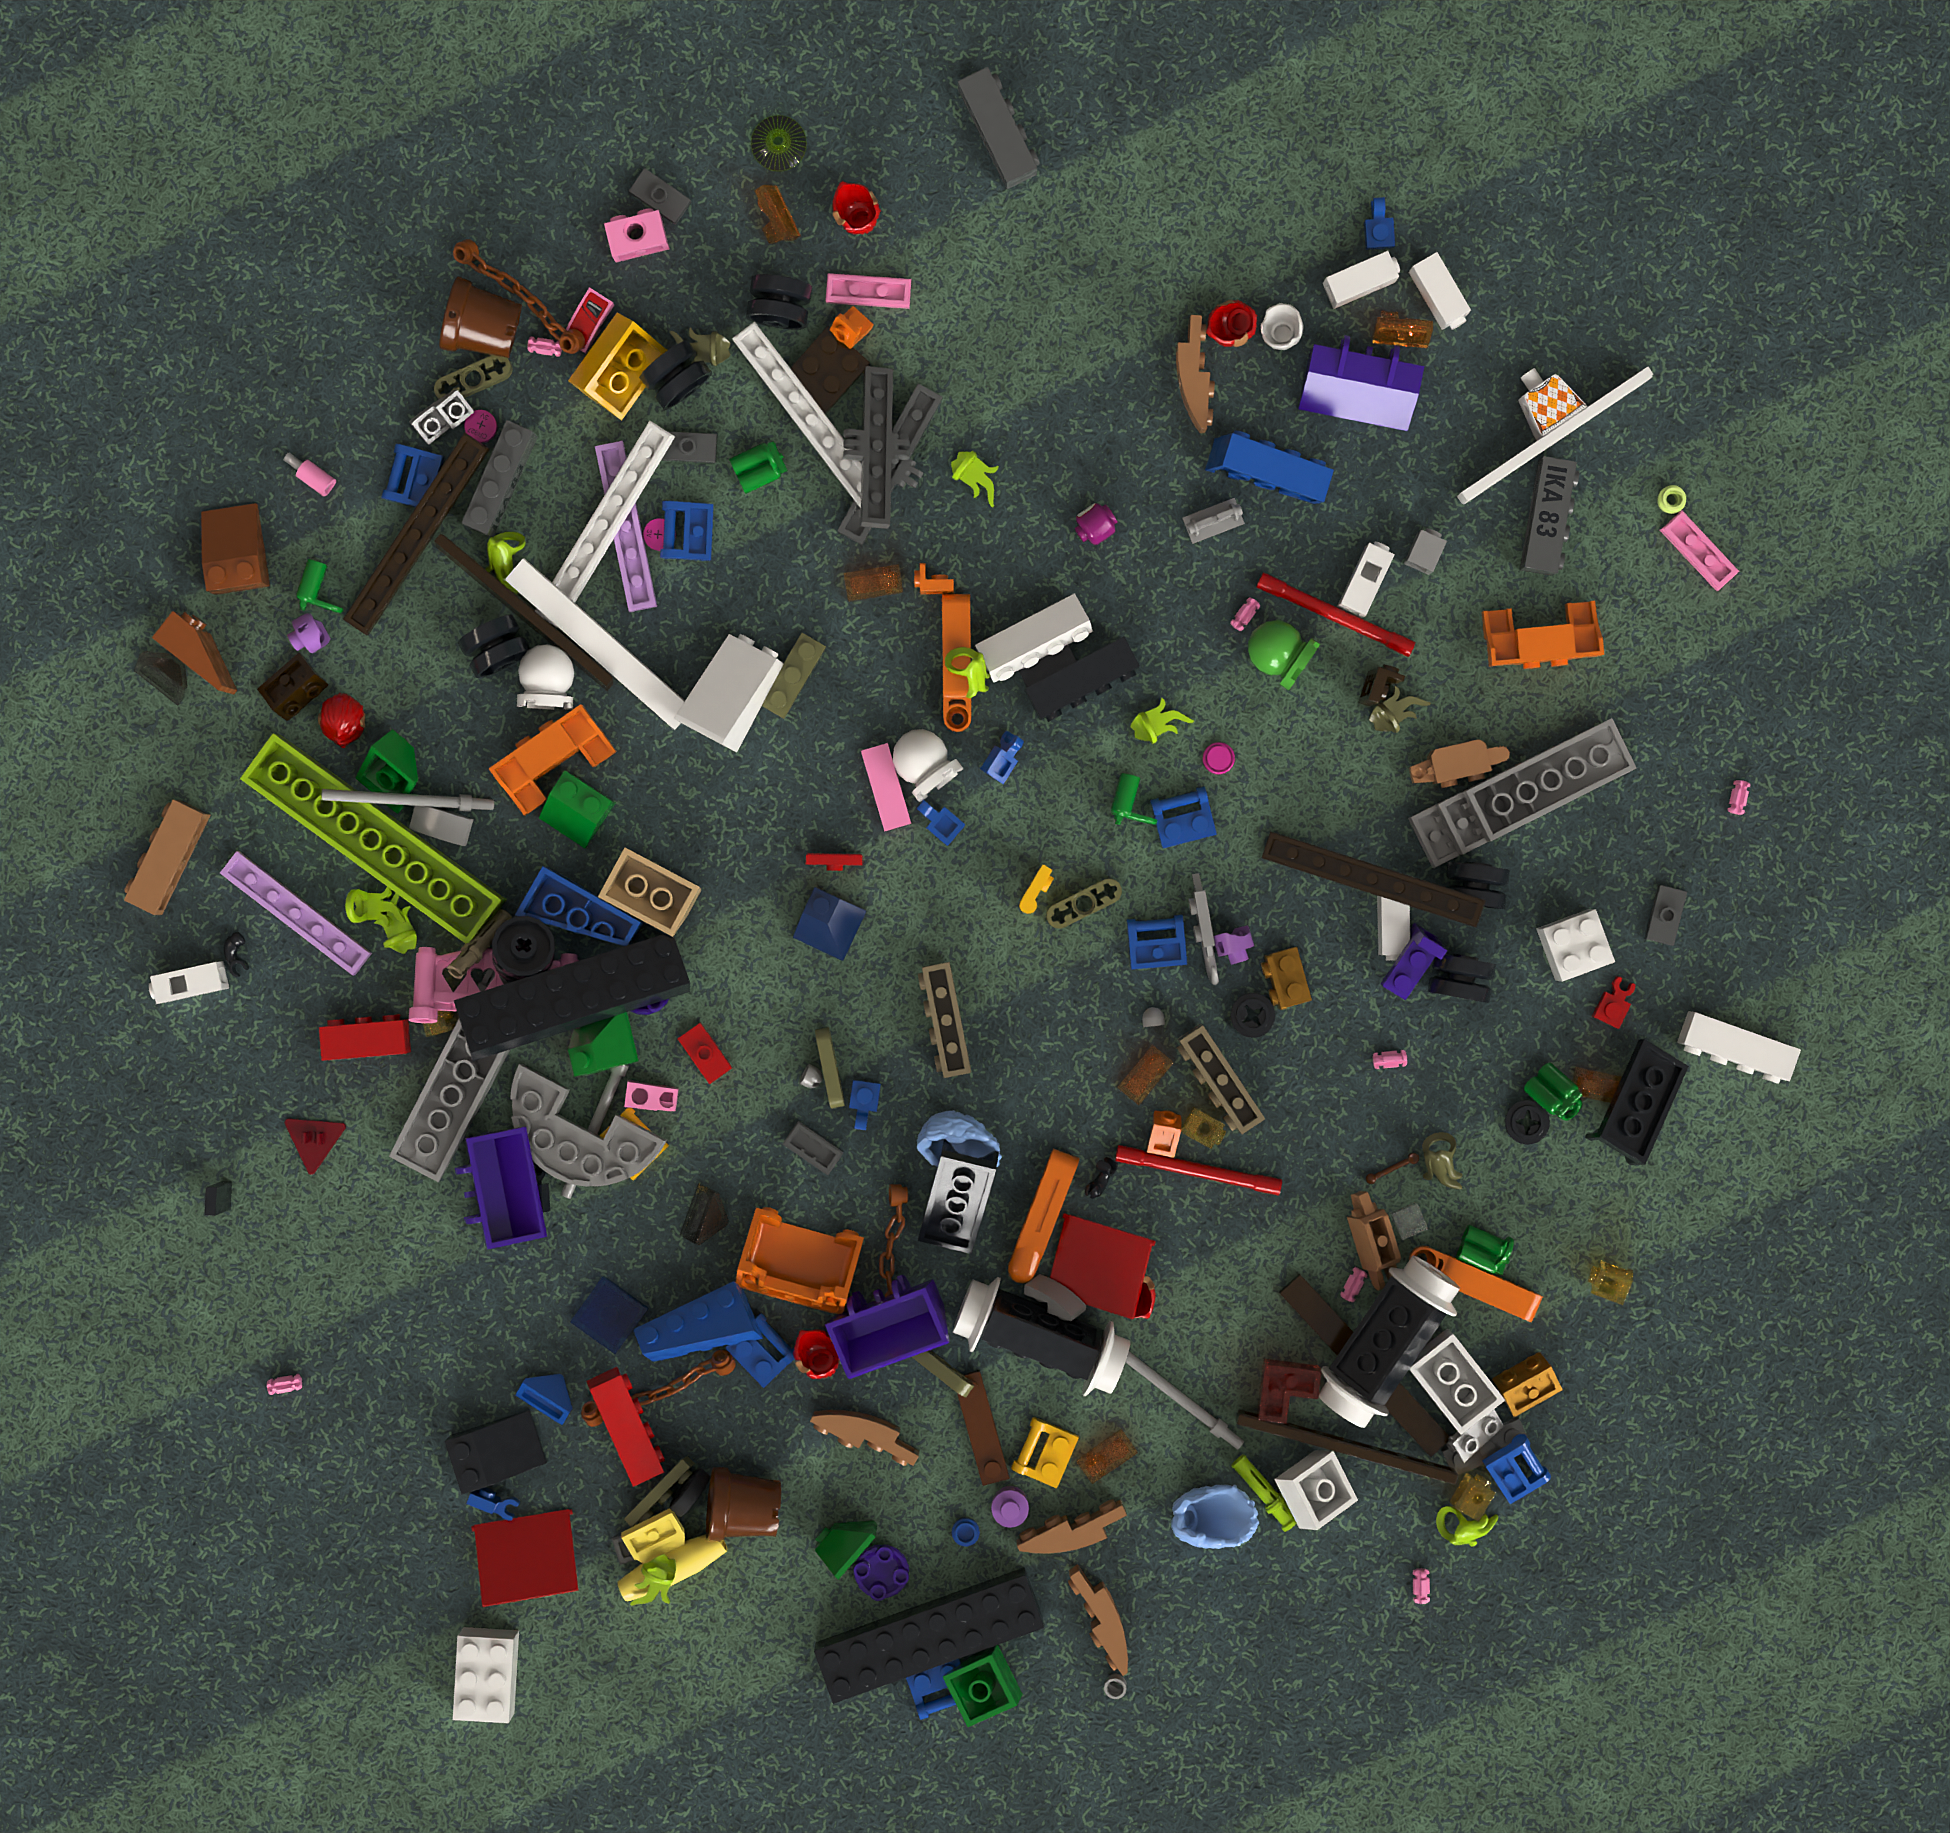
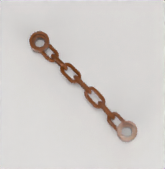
[453,239,585,354]
[879,1184,908,1297]
[581,1350,736,1427]

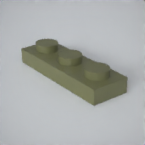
[762,633,826,719]
[624,1456,695,1527]

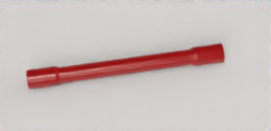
[1256,572,1416,657]
[1115,1145,1282,1196]

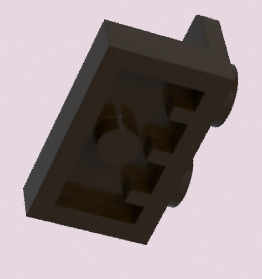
[257,653,328,721]
[1358,664,1405,706]

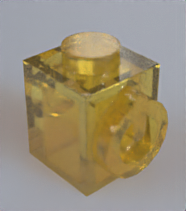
[1450,1473,1496,1522]

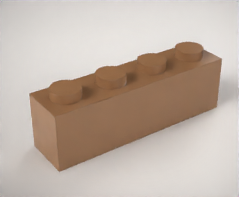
[124,799,211,915]

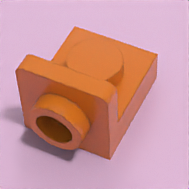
[830,306,874,349]
[914,563,954,594]
[1147,1111,1181,1158]

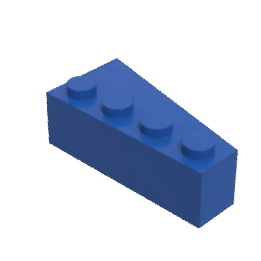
[1205,431,1334,504]
[515,866,644,946]
[633,1281,763,1362]

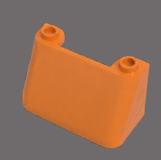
[736,1207,864,1314]

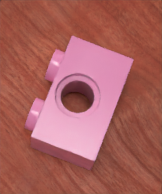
[604,208,669,262]

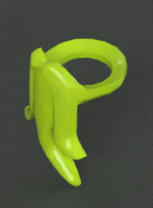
[951,451,999,507]
[485,532,526,594]
[945,647,990,698]
[1130,698,1194,744]
[345,887,406,926]
[374,892,417,954]
[1436,1506,1498,1547]
[630,1554,676,1606]

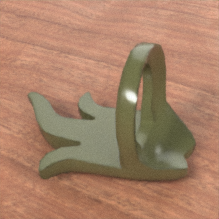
[670,328,731,366]
[1369,686,1431,733]
[1422,1132,1463,1190]

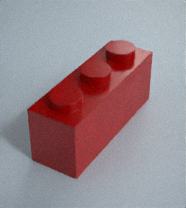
[319,1014,411,1061]

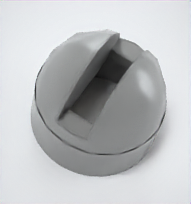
[1142,1007,1165,1027]
[799,1064,823,1088]
[1104,1673,1127,1699]

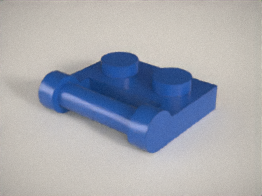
[381,444,445,508]
[660,501,713,561]
[1150,786,1217,849]
[1127,915,1187,970]
[725,1313,794,1388]
[1482,1434,1551,1504]
[906,1659,961,1720]

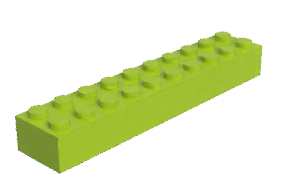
[240,733,507,944]

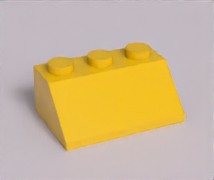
[568,313,668,421]

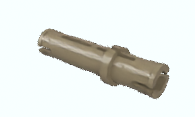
[447,909,512,979]

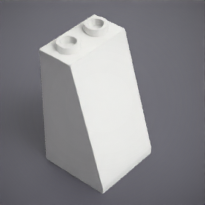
[674,634,783,753]

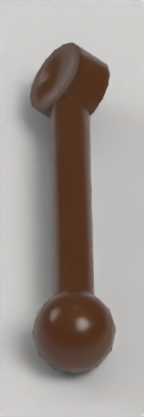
[1366,1153,1419,1184]

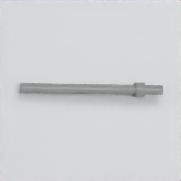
[321,789,494,812]
[561,1065,629,1199]
[1126,1351,1244,1450]

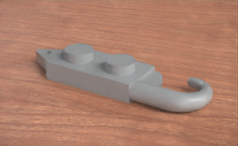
[1188,873,1219,985]

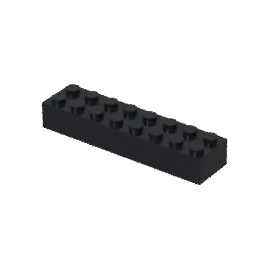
[454,934,690,1061]
[814,1567,1044,1704]

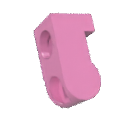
[624,1080,679,1111]

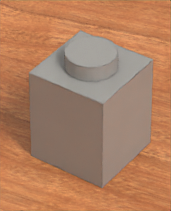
[1403,528,1447,575]

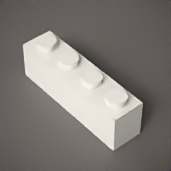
[975,593,1093,683]
[1677,1011,1801,1084]

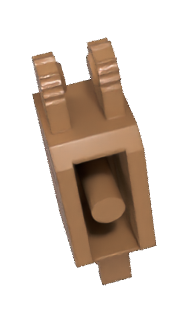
[1409,739,1510,788]
[1347,1191,1401,1291]

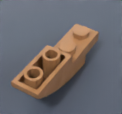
[1176,315,1215,433]
[810,1410,919,1466]
[1017,1499,1127,1553]
[1068,1564,1128,1676]

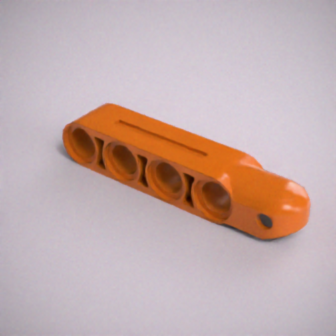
[942,594,971,732]
[1008,1148,1080,1284]
[1409,1245,1543,1322]

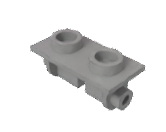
[1182,498,1245,544]
[1446,1410,1504,1463]

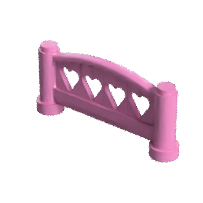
[409,947,580,1029]

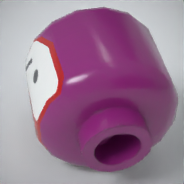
[1074,503,1117,545]

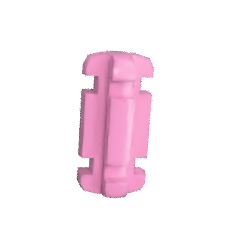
[527,337,562,357]
[1230,597,1260,631]
[1728,780,1750,815]
[1372,1050,1407,1069]
[1341,1267,1367,1302]
[267,1374,302,1395]
[1413,1568,1430,1604]

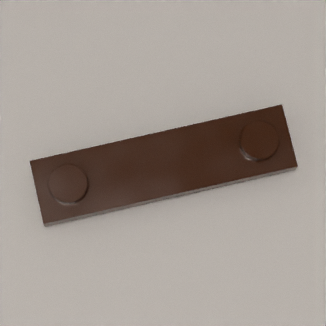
[957,1370,1010,1486]

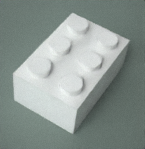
[1409,1329,1505,1435]
[453,1627,519,1723]

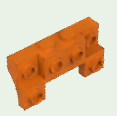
[1482,601,1604,669]
[489,704,617,816]

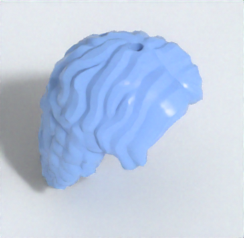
[917,1110,1002,1167]
[1171,1484,1259,1549]

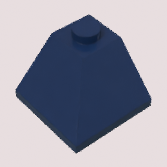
[793,887,867,961]

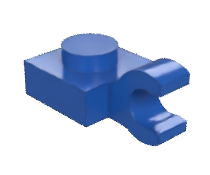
[1364,197,1395,250]
[980,731,1024,784]
[916,800,965,846]
[849,1080,881,1130]
[466,1487,520,1520]

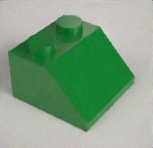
[539,771,616,849]
[943,1645,1022,1727]

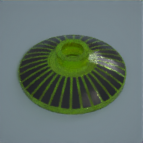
[751,115,807,172]

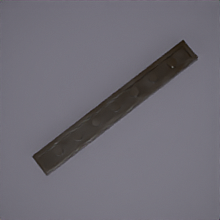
[343,432,490,635]
[434,534,613,691]
[1262,831,1486,928]
[1279,1274,1449,1457]
[1236,1409,1458,1485]

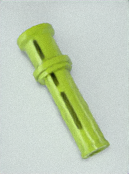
[1231,1454,1297,1532]

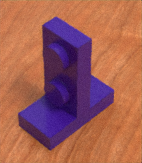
[1381,923,1448,1000]

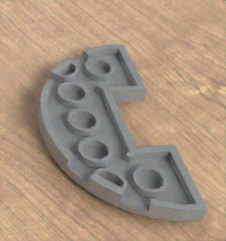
[510,1064,667,1187]

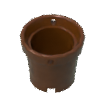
[439,276,522,358]
[706,1467,781,1542]

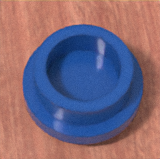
[952,1518,980,1546]

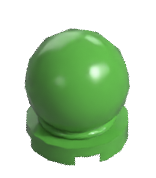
[1248,620,1320,691]

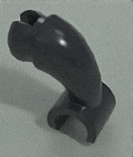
[223,932,249,977]
[1085,1157,1118,1199]

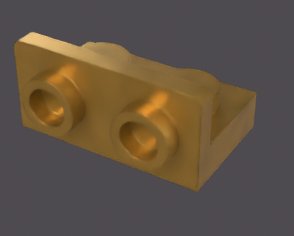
[1261,947,1312,1010]
[1492,1352,1562,1417]

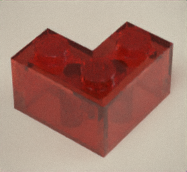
[1257,1358,1322,1424]

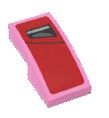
[566,287,614,354]

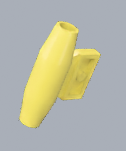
[617,1508,728,1602]

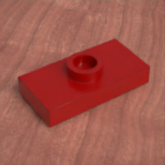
[806,853,863,871]
[678,1023,733,1084]

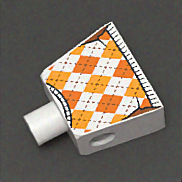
[1518,368,1587,441]

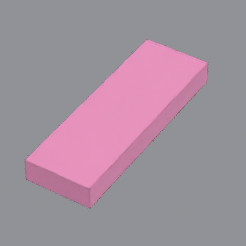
[826,273,911,309]
[1660,510,1739,591]
[861,743,911,831]

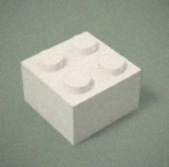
[1536,909,1615,982]
[1275,1450,1358,1530]

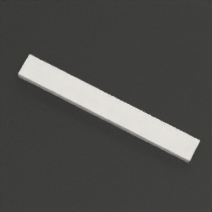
[732,321,862,509]
[1457,367,1654,504]
[535,421,675,628]
[505,558,685,730]

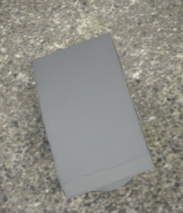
[409,389,474,445]
[409,806,474,846]
[1024,1274,1086,1321]

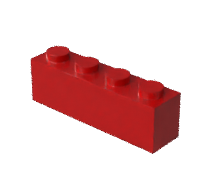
[586,1367,665,1487]

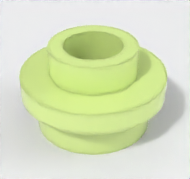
[1657,485,1686,514]

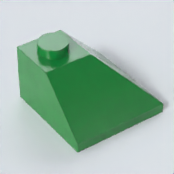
[355,729,418,814]
[568,1012,639,1077]
[815,1520,878,1580]

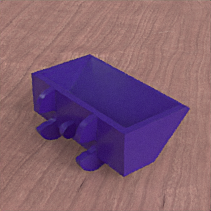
[1298,335,1425,431]
[455,1126,547,1250]
[825,1274,949,1379]

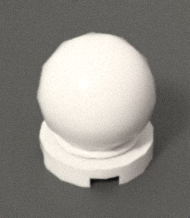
[517,644,574,710]
[893,729,963,802]

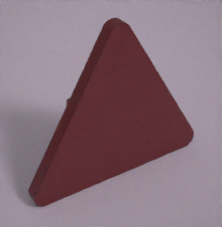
[284,1118,346,1175]

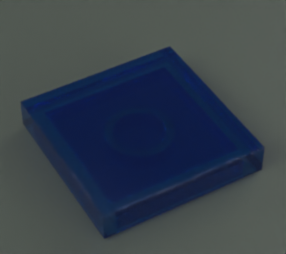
[570,1276,649,1354]

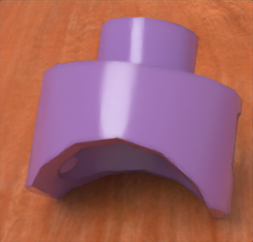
[287,613,330,653]
[1213,925,1255,965]
[991,1486,1029,1528]

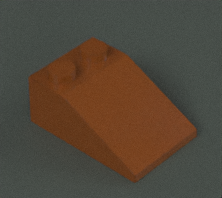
[201,503,270,595]
[152,611,237,695]

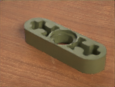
[434,355,513,399]
[1046,879,1122,928]
[815,1027,845,1109]
[912,1350,975,1397]

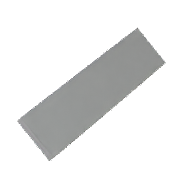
[1408,718,1636,868]
[389,969,511,1182]

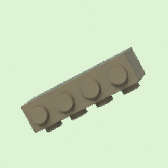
[918,961,971,1078]
[1176,1024,1265,1134]

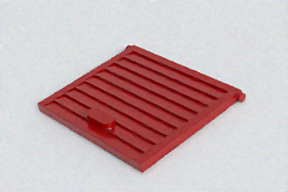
[1050,1213,1156,1319]
[471,1509,579,1607]

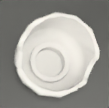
[1261,303,1304,350]

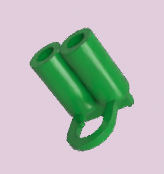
[729,441,788,494]
[296,559,343,613]
[1111,773,1158,825]
[1524,1063,1583,1121]
[1456,1224,1514,1275]

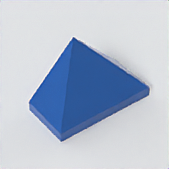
[515,1374,572,1425]

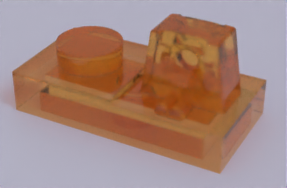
[754,185,801,244]
[1372,311,1433,348]
[843,564,903,602]
[1117,1045,1174,1105]
[1572,1067,1622,1103]
[1076,1428,1138,1484]

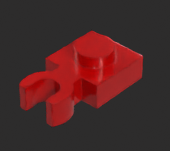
[1592,976,1635,1029]

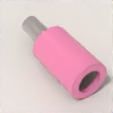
[284,453,336,496]

